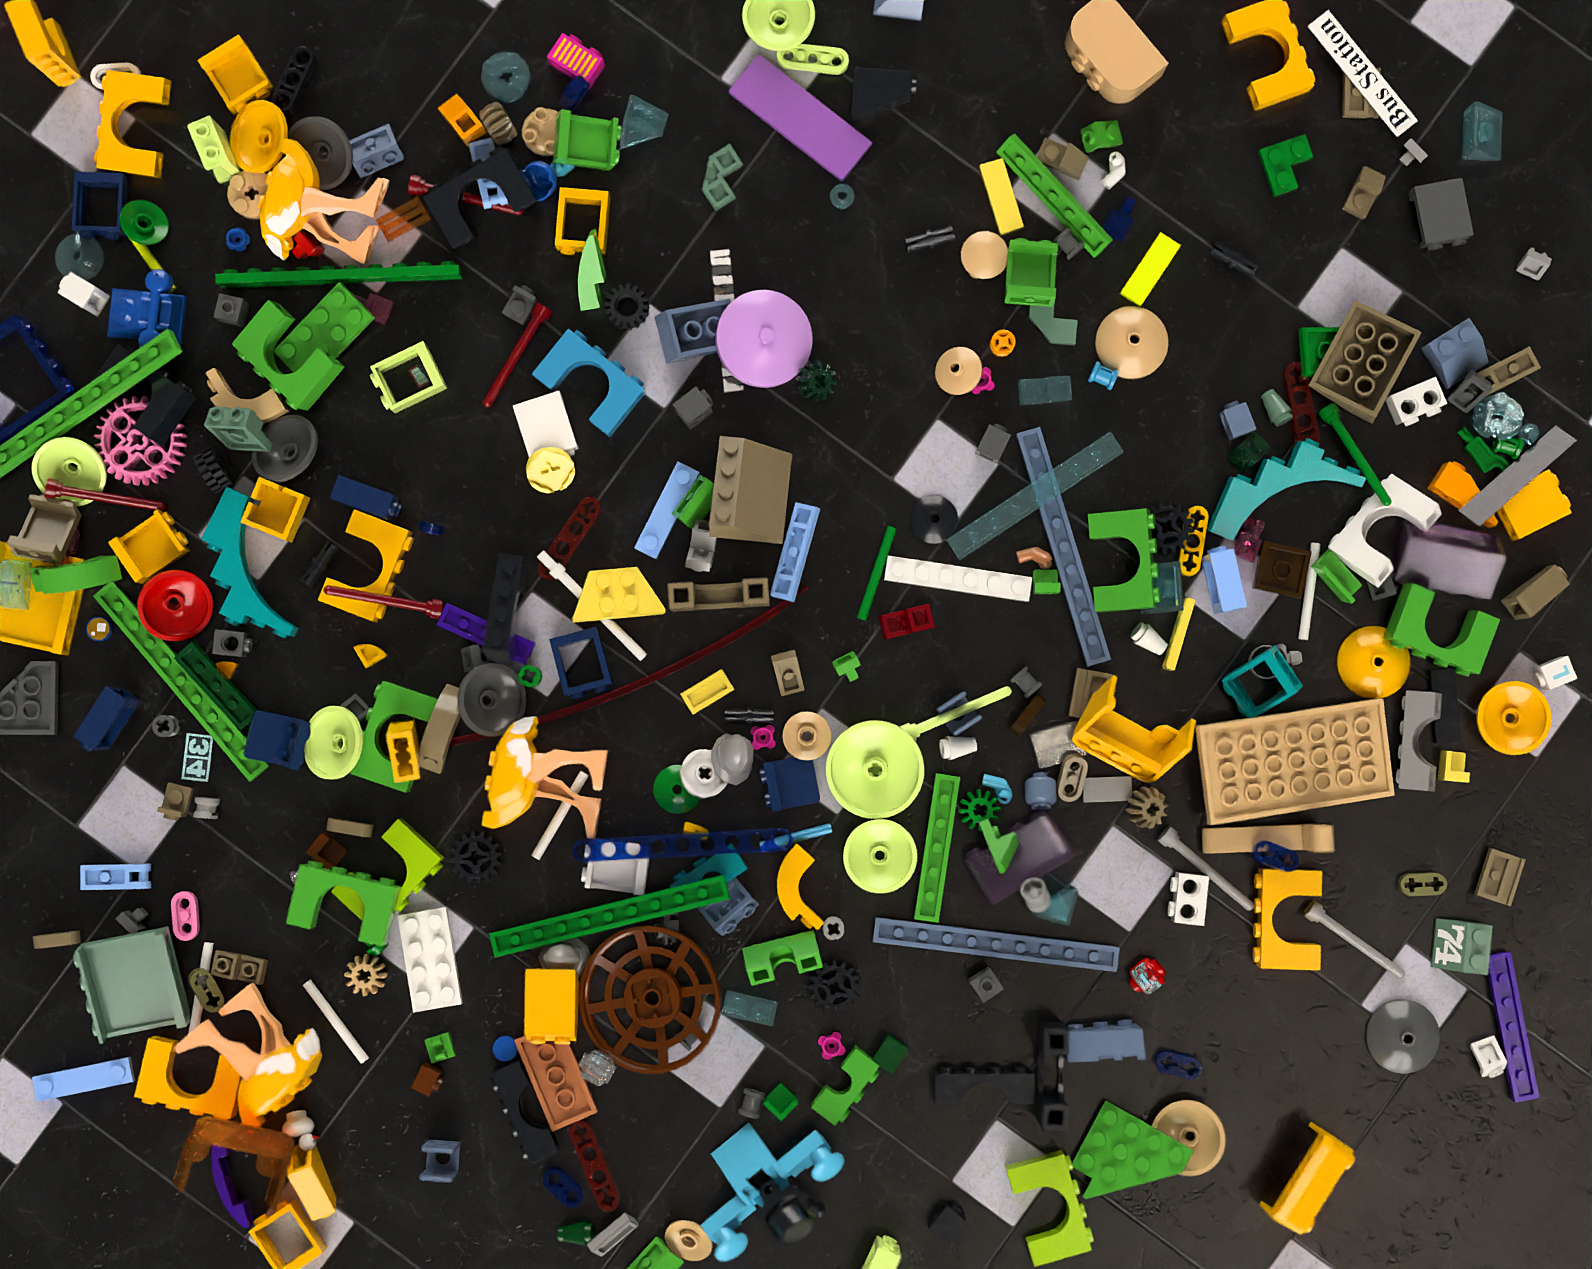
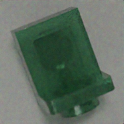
[1227,430,1271,473]

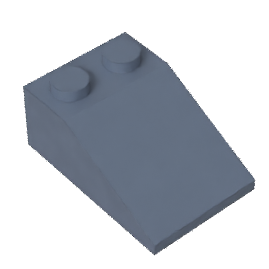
[654,299,731,364]

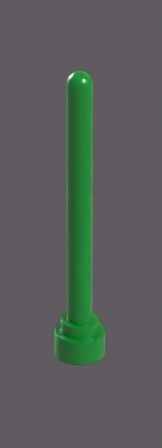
[1318,403,1392,506]

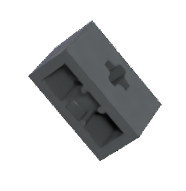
[673,387,713,430]

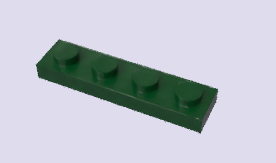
[174,641,257,731]

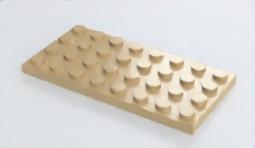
[1195,698,1395,825]

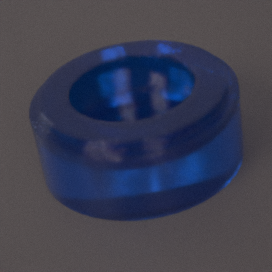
[418,521,444,535]

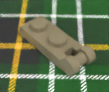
[1478,347,1541,395]

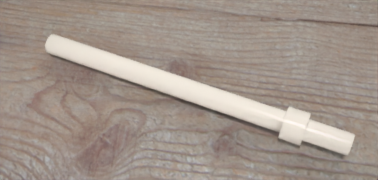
[537,550,647,661]

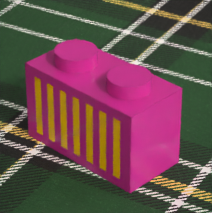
[547,33,605,90]

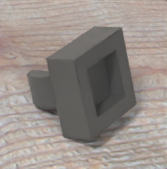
[1366,573,1399,601]
[461,645,489,673]
[115,907,149,934]

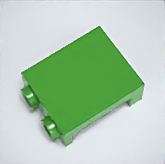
[553,109,621,171]
[1004,238,1058,307]

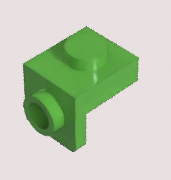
[1081,120,1123,152]

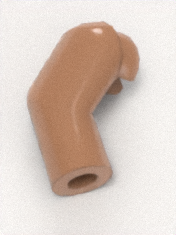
[1016,547,1052,569]

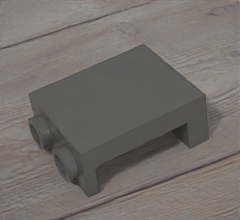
[1408,178,1474,251]

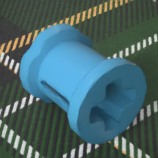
[1088,361,1119,390]

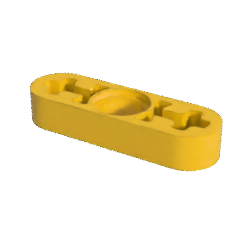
[1177,506,1209,576]

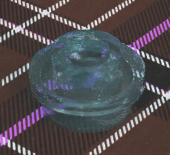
[830,184,854,209]

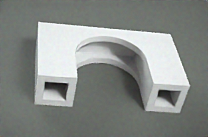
[1328,474,1442,587]

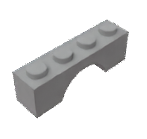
[1396,691,1442,792]

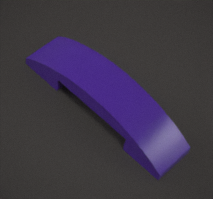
[211,1128,255,1228]

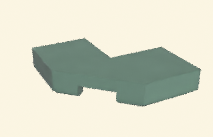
[702,143,743,211]
[1028,301,1077,345]

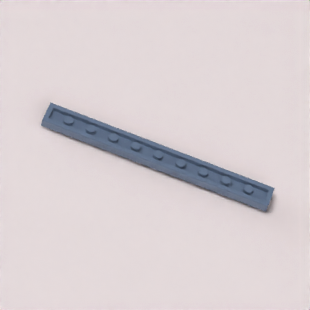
[1016,427,1111,667]
[873,917,1120,972]

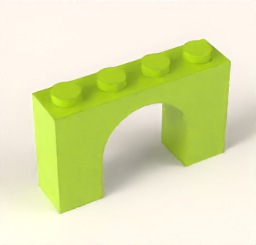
[331,818,445,921]
[1005,1150,1094,1267]

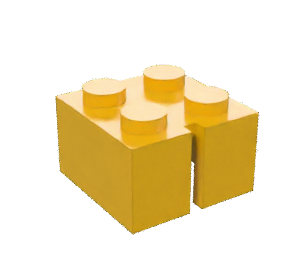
[240,477,310,543]

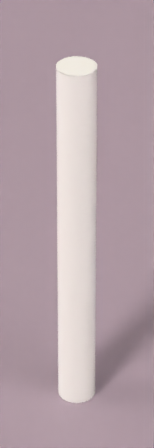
[1298,543,1321,640]
[531,771,589,860]
[188,942,214,1035]
[303,980,369,1064]

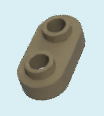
[1056,753,1088,802]

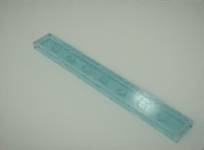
[947,431,1124,560]

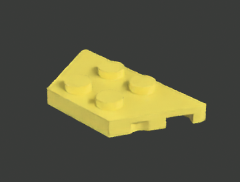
[572,567,666,623]

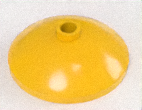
[230,100,288,174]
[1336,626,1411,699]
[1476,681,1552,755]

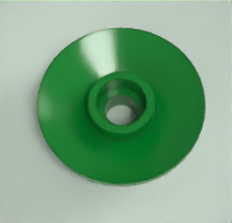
[119,200,169,245]
[653,765,700,814]

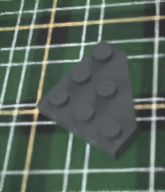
[0,661,59,735]

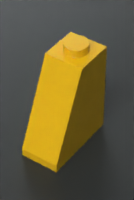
[386,718,420,783]
[288,1144,336,1221]

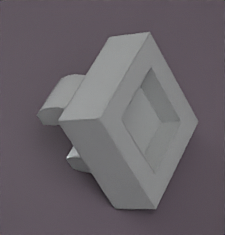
[1400,139,1428,166]
[1516,247,1552,281]

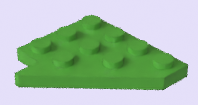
[1072,1100,1194,1199]

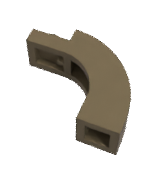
[418,684,461,774]

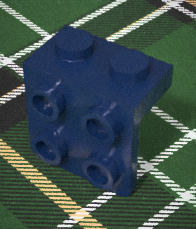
[243,710,311,770]
[760,757,820,812]

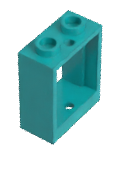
[1222,645,1303,718]

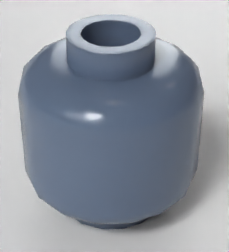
[1024,772,1057,810]

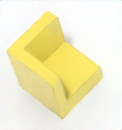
[1438,750,1470,783]

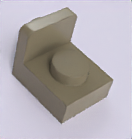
[157,782,194,821]

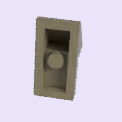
[1037,138,1089,180]
[1342,166,1386,220]
[771,650,805,696]

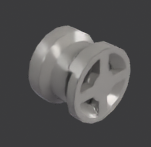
[193,797,220,819]

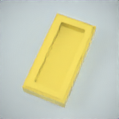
[680,669,735,715]

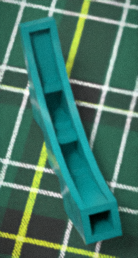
[1207,438,1366,541]
[201,487,299,639]

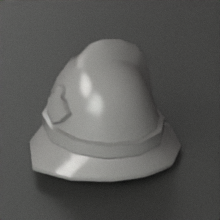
[711,733,754,785]
[538,938,591,978]

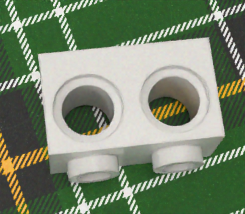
[58,272,110,317]
[1385,377,1447,427]
[1168,872,1209,926]

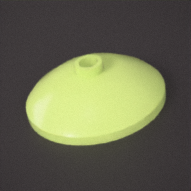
[742,0,815,51]
[32,437,107,506]
[304,706,363,780]
[843,819,917,893]

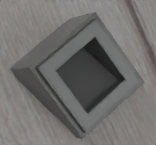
[340,693,369,723]

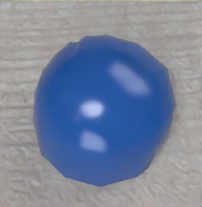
[523,161,557,201]

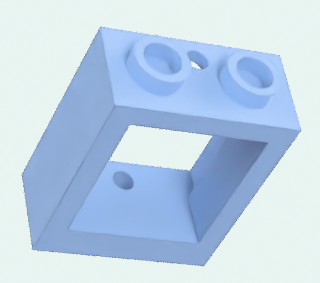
[1202,546,1247,614]

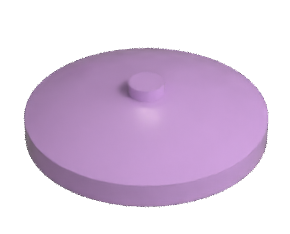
[715,290,813,388]

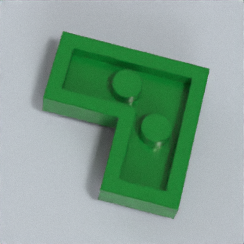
[1258,134,1313,197]

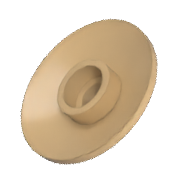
[935,347,982,395]
[783,712,831,761]
[665,1220,713,1261]

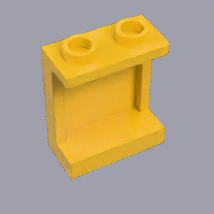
[198,34,275,115]
[1497,469,1572,541]
[108,509,190,584]

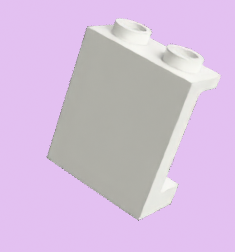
[513,391,579,458]
[581,838,651,895]

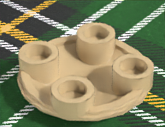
[522,107,559,156]
[961,231,1008,279]

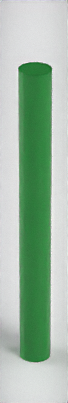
[857,526,896,621]

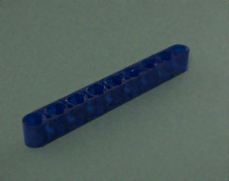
[572,828,793,862]

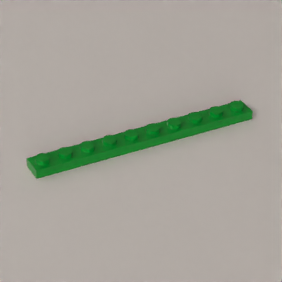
[215,261,462,288]
[489,875,731,957]

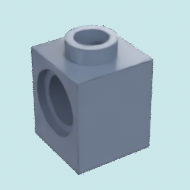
[1219,401,1256,441]

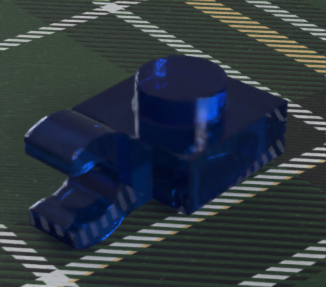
[1102,196,1136,243]

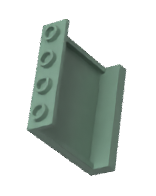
[74,927,191,1044]

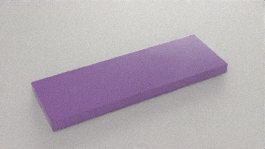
[729,54,872,182]

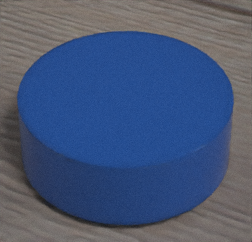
[493,1036,518,1061]

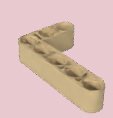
[1202,824,1334,853]

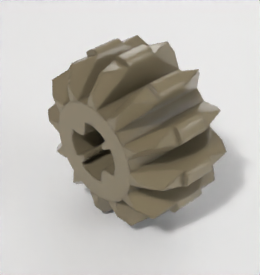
[479,102,517,146]
[1125,787,1169,829]

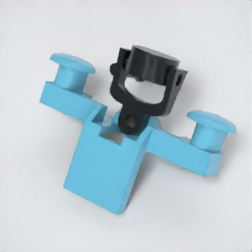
[701,1123,844,1261]

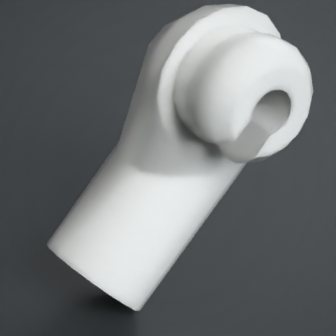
[1101,152,1125,189]

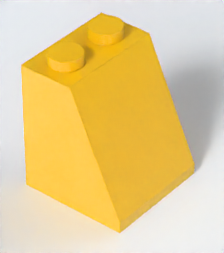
[525,969,580,1045]

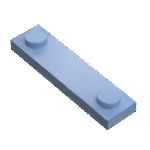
[634,462,699,559]
[769,502,820,602]
[32,1057,135,1102]

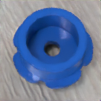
[226,228,250,252]

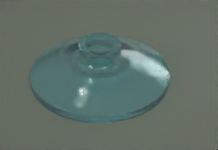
[55,233,104,281]

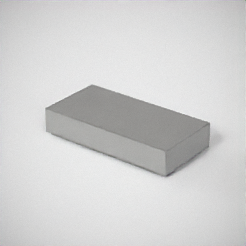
[1082,776,1132,802]
[587,1213,639,1256]

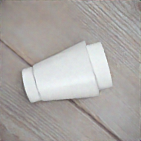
[1130,622,1168,655]
[939,736,977,760]

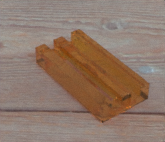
[376,197,430,242]

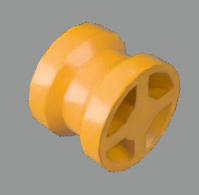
[990,330,1016,357]

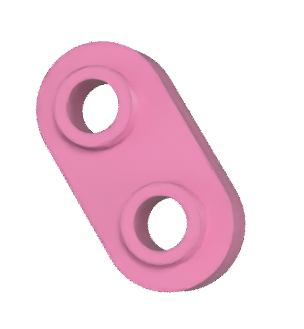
[171,891,200,941]

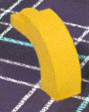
[777,843,824,930]

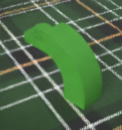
[30,555,122,594]

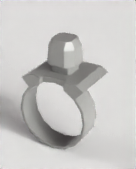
[1248,644,1303,679]

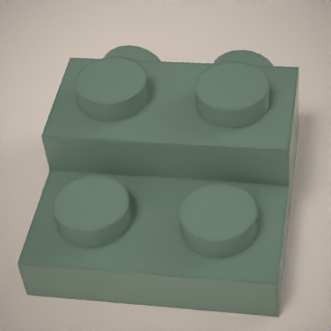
[204,406,273,452]

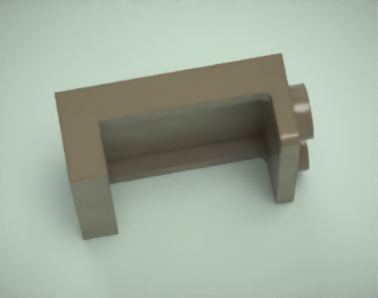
[7,494,82,565]

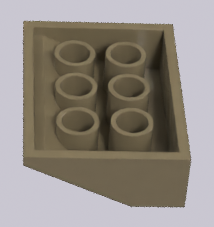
[1309,300,1422,424]
[709,436,792,544]

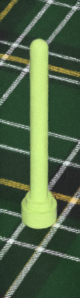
[900,686,1012,741]

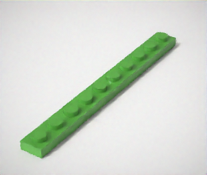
[0,329,183,478]
[93,581,270,782]

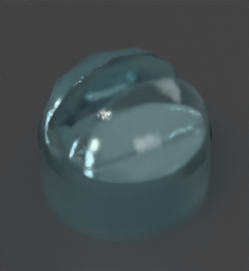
[1517,423,1540,445]

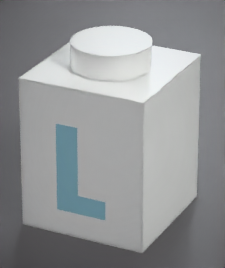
[1533,656,1577,690]

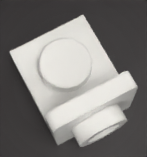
[1470,1036,1507,1078]

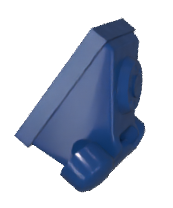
[107,269,187,348]

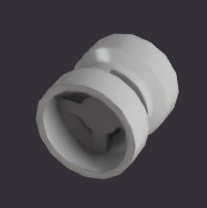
[1021,878,1051,912]

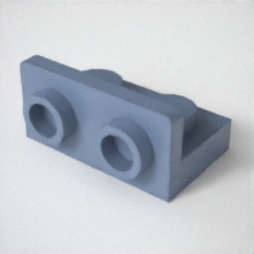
[350,124,404,178]
[698,877,759,936]

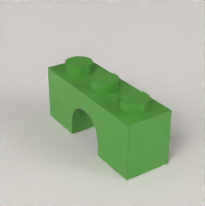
[742,930,823,986]
[811,1045,880,1126]

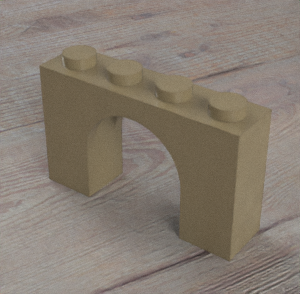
[668,578,770,612]

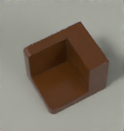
[306,832,348,870]

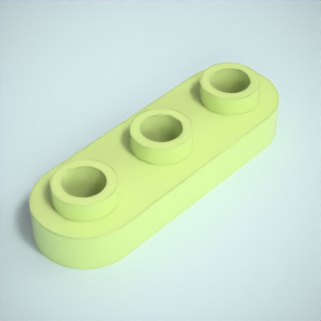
[777,44,849,75]

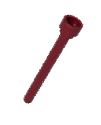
[408,175,524,215]
[483,302,552,408]
[45,478,167,511]
[323,585,442,619]

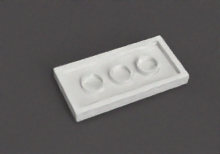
[397,907,463,1012]

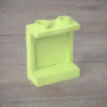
[188,115,241,184]

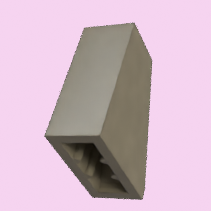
[1501,565,1570,620]

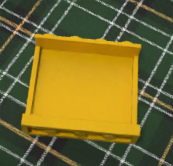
[0,541,84,655]

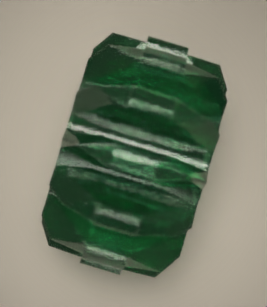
[795,360,838,402]

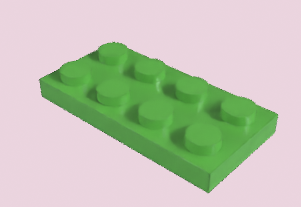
[274,282,375,372]

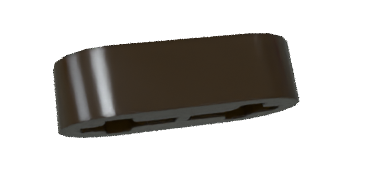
[1009,693,1047,737]

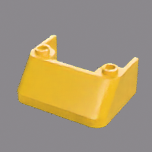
[1072,675,1196,783]
[1259,1122,1355,1234]

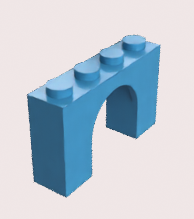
[532,329,646,437]

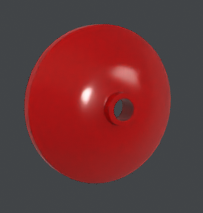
[137,570,213,641]

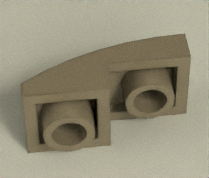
[211,950,268,985]

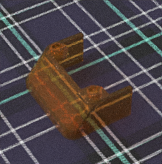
[173,1116,294,1210]

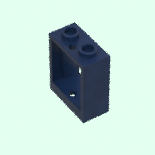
[72,172,130,240]
[330,475,403,522]
[549,626,613,700]
[73,686,141,751]

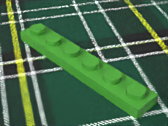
[997,134,1113,258]
[914,773,960,923]

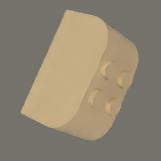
[1065,0,1168,104]

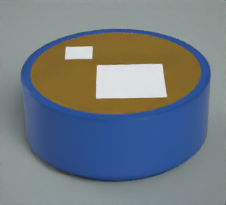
[86,617,113,641]

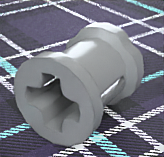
[822,916,844,940]

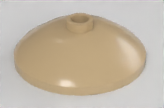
[1095,306,1168,379]
[1152,1100,1226,1176]

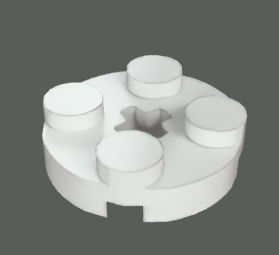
[679,749,727,799]

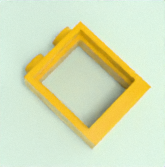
[555,187,610,255]
[249,1199,328,1269]

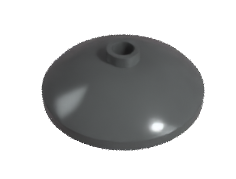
[284,116,353,190]
[252,415,318,482]
[457,663,527,737]
[1365,999,1440,1074]

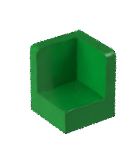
[763,1082,798,1121]

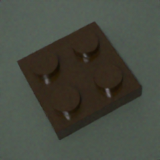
[1252,541,1312,599]

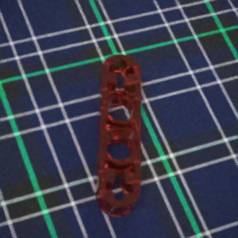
[1283,362,1320,448]
[538,497,601,580]
[569,1119,620,1212]

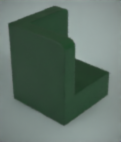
[873,1032,909,1074]

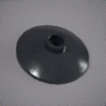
[910,495,958,544]

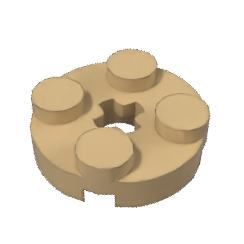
[227,170,268,219]

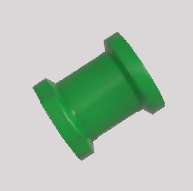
[1491,431,1524,460]
[518,665,542,688]

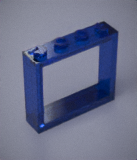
[0,314,74,445]

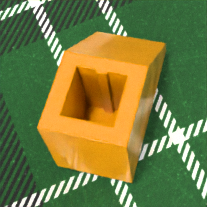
[438,94,486,147]

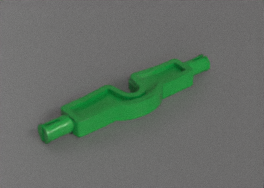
[1457,426,1510,476]

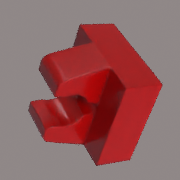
[292,231,325,259]

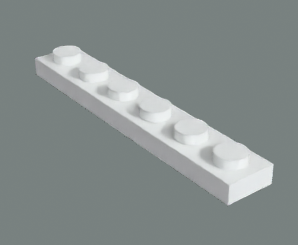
[884,556,1032,602]

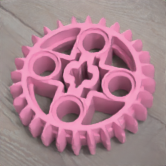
[94,396,187,486]

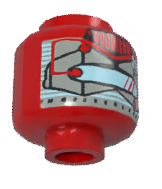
[1129,958,1166,995]

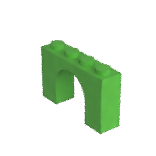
[232,300,344,411]
[1088,509,1161,612]
[1383,583,1500,677]
[350,681,438,793]
[286,861,401,946]

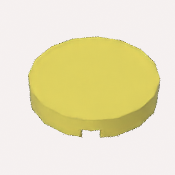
[526,447,575,493]

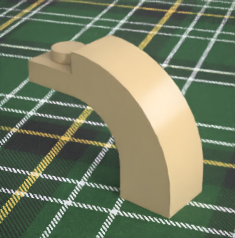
[206,368,290,424]

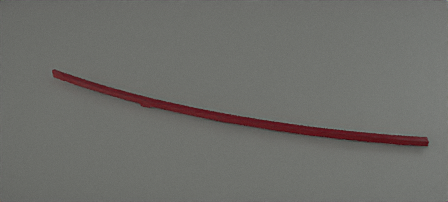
[419,585,809,749]

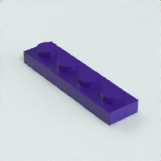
[437,603,536,665]

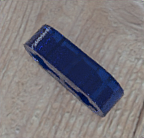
[558,75,590,111]
[1252,841,1299,872]
[1155,1050,1202,1080]
[543,1167,584,1208]

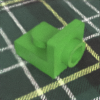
[1033,570,1060,594]

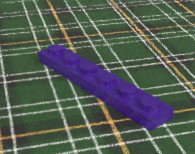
[1488,951,1539,1103]

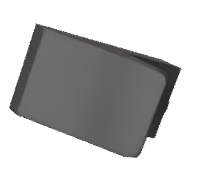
[1447,369,1493,414]

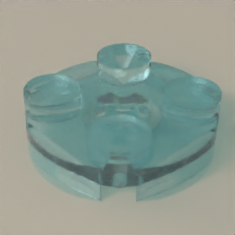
[481,52,531,102]
[1473,392,1524,440]

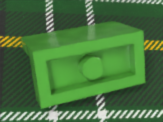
[672,475,714,530]
[1311,550,1362,604]
[627,1236,684,1269]

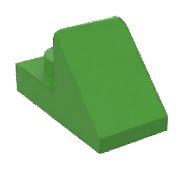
[979,819,1019,874]

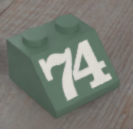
[1430,918,1493,975]

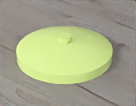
[826,720,924,819]

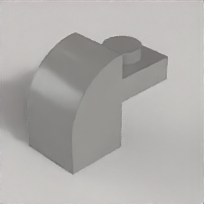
[685,519,718,572]

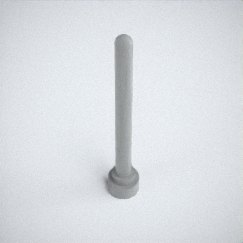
[1157,826,1254,911]
[1303,900,1405,978]

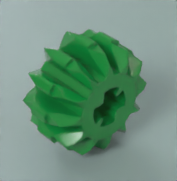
[958,789,1001,831]

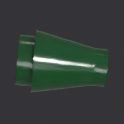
[557,1221,595,1246]

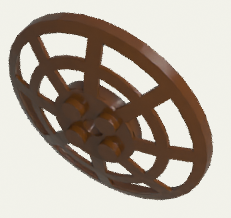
[579,925,722,1074]

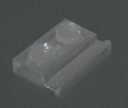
[1029,720,1087,769]

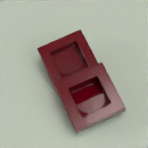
[878,604,935,640]

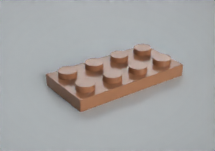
[514,1035,598,1132]

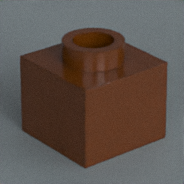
[411,1062,444,1096]

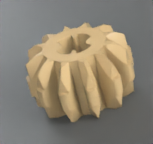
[344,954,388,996]

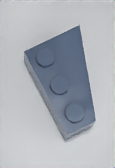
[1065,1019,1145,1062]

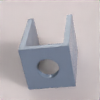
[936,691,982,736]
[420,1140,460,1182]

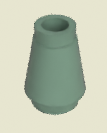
[1261,389,1293,427]

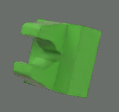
[832,651,861,682]
[425,1032,456,1064]

